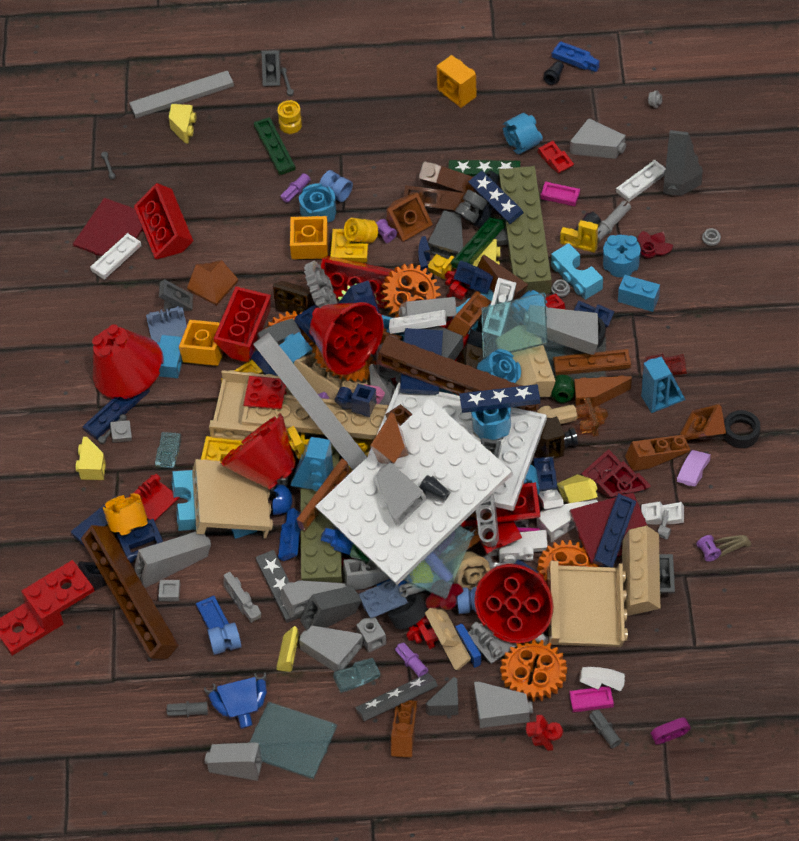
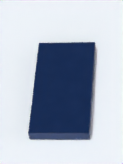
[400,328,443,395]

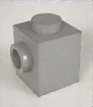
[356,617,386,653]

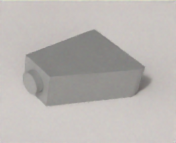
[570,119,626,159]
[399,297,456,320]
[376,462,427,527]
[299,626,364,674]
[474,682,533,728]
[205,743,262,781]

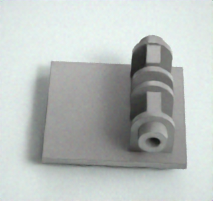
[468,622,521,664]

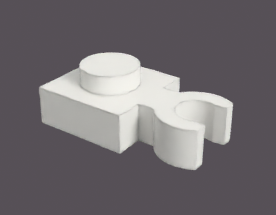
[499,546,533,564]

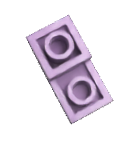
[677,450,710,486]

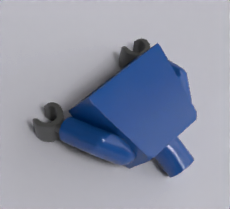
[204,672,267,729]

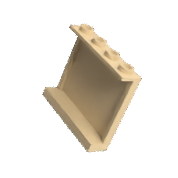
[209,370,294,441]
[192,459,273,538]
[547,561,628,647]

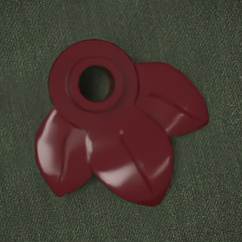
[638,231,673,258]
[426,580,464,610]

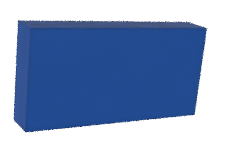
[196,596,229,629]
[456,624,481,668]

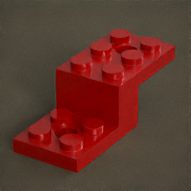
[0,560,95,656]

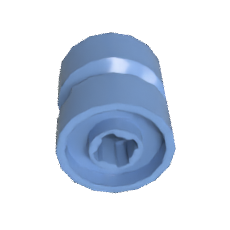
[319,170,353,202]
[457,586,477,614]
[207,622,242,655]

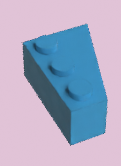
[641,357,686,413]
[290,437,333,491]

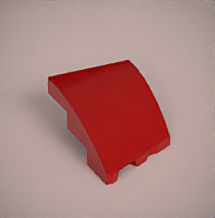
[479,521,522,553]

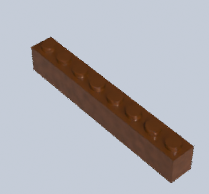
[377,336,526,410]
[81,525,179,659]

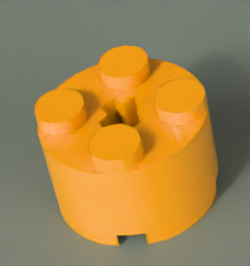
[102,493,148,535]

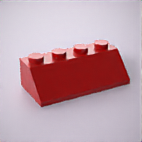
[134,183,193,259]
[321,256,395,309]
[213,287,271,363]
[461,482,541,527]

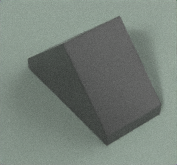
[659,554,675,593]
[426,677,458,716]

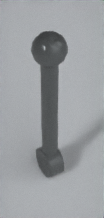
[281,68,294,97]
[101,152,116,180]
[98,414,127,444]

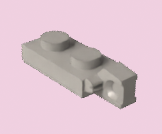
[223,572,261,622]

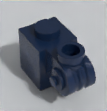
[334,384,377,417]

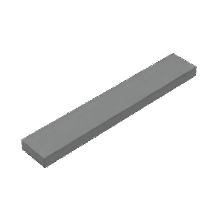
[130,70,234,118]

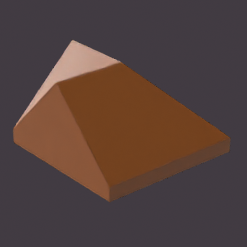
[387,192,433,242]
[187,260,238,306]
[680,404,726,441]
[370,413,409,464]

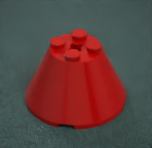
[309,302,384,375]
[92,324,164,399]
[220,413,297,490]
[475,564,554,643]

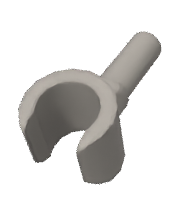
[658,510,671,539]

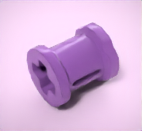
[377,219,397,243]
[696,535,721,561]

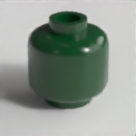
[551,374,575,403]

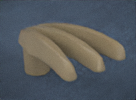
[715,535,751,557]

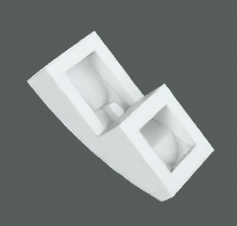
[641,501,684,525]
[580,667,625,691]

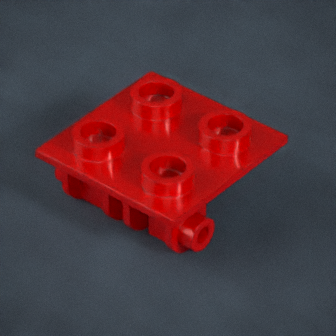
[243,376,287,409]
[128,474,180,521]

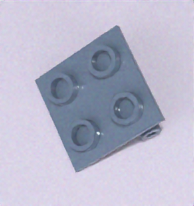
[146,306,187,343]
[359,580,408,618]

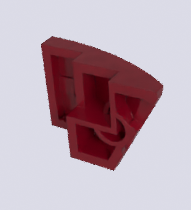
[580,449,651,498]

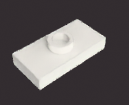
[538,489,564,509]

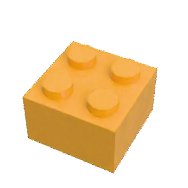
[436,55,476,108]
[290,216,328,259]
[179,320,224,366]

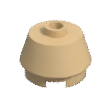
[452,552,491,591]

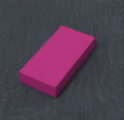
[540,182,580,206]
[569,686,614,713]

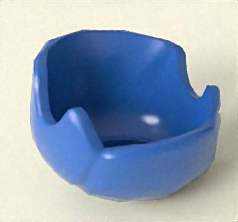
[273,484,293,516]

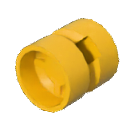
[278,100,302,134]
[344,218,378,244]

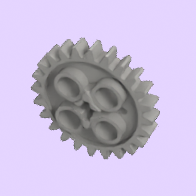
[304,261,338,308]

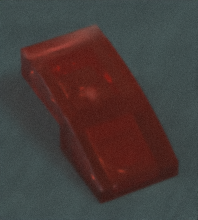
[645,353,687,375]

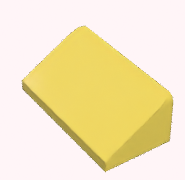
[277,626,299,672]

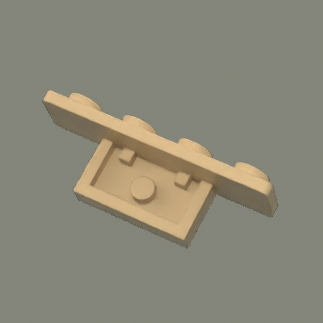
[425,603,471,670]

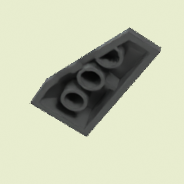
[663,130,703,196]

